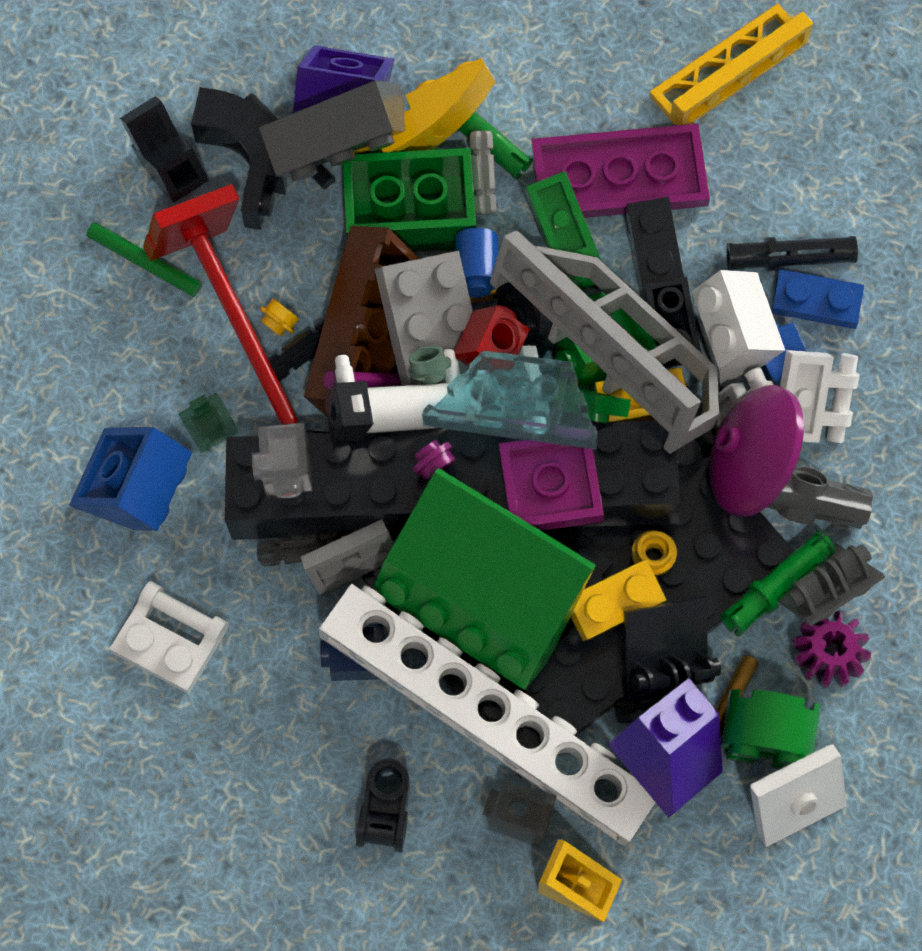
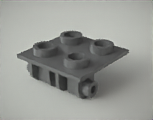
[779,543,885,626]

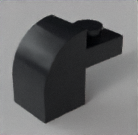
[120,96,209,203]

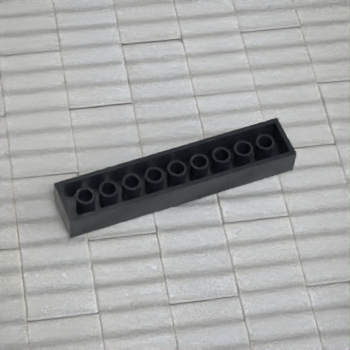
[225,421,680,540]

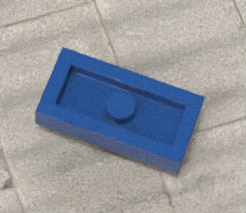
[771,269,864,329]

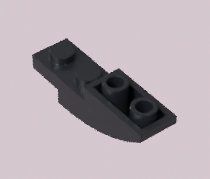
[625,197,701,368]

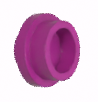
[412,440,456,481]

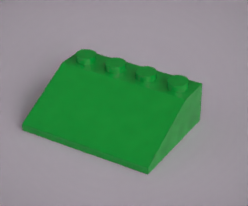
[373,468,596,690]

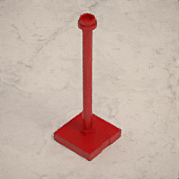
[143,184,312,433]

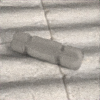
[469,131,497,215]

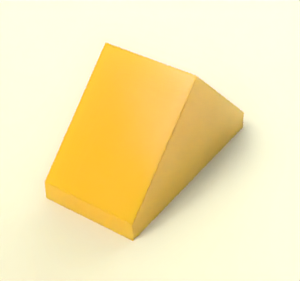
[538,839,622,922]

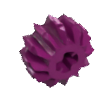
[792,611,871,688]

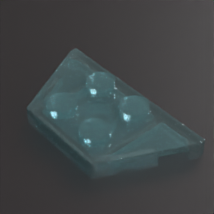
[422,351,598,449]

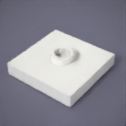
[750,744,847,847]

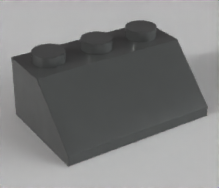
[259,80,405,182]

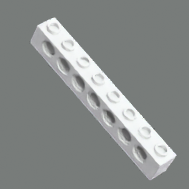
[319,584,656,846]

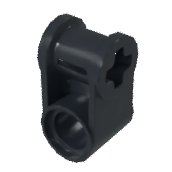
[356,759,410,853]

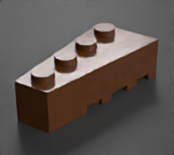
[304,226,419,417]

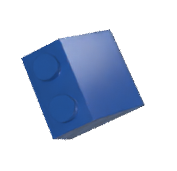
[69,427,192,531]

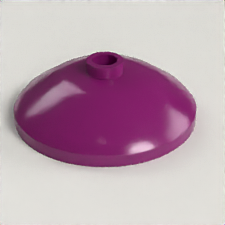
[709,385,804,517]

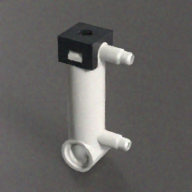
[324,349,506,442]

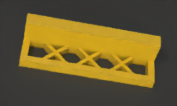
[649,3,813,125]

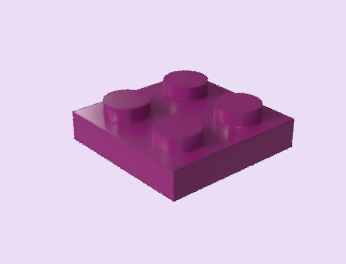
[499,431,604,531]

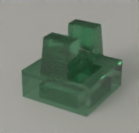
[178,393,239,454]

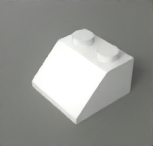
[692,270,785,390]

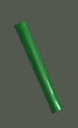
[86,222,202,297]

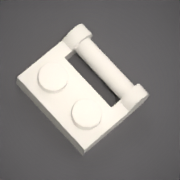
[109,581,229,694]

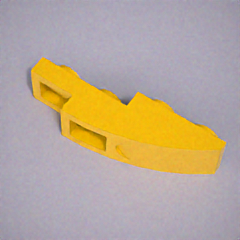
[354,57,495,154]

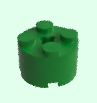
[721,689,821,770]

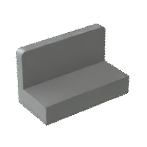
[300,519,395,595]

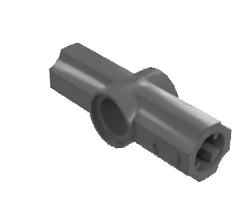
[767,466,873,529]

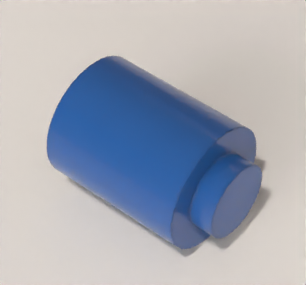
[455,228,498,298]

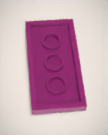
[531,123,710,218]

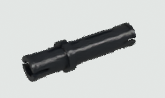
[726,236,858,272]

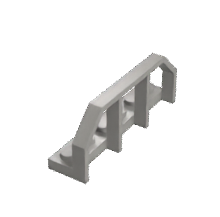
[489,230,719,454]

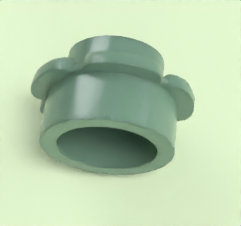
[408,345,451,384]

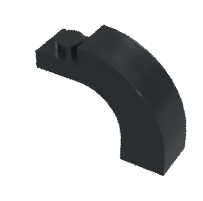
[191,87,287,230]

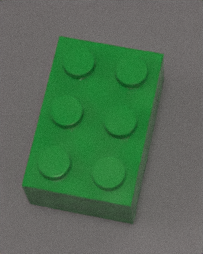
[343,148,476,251]

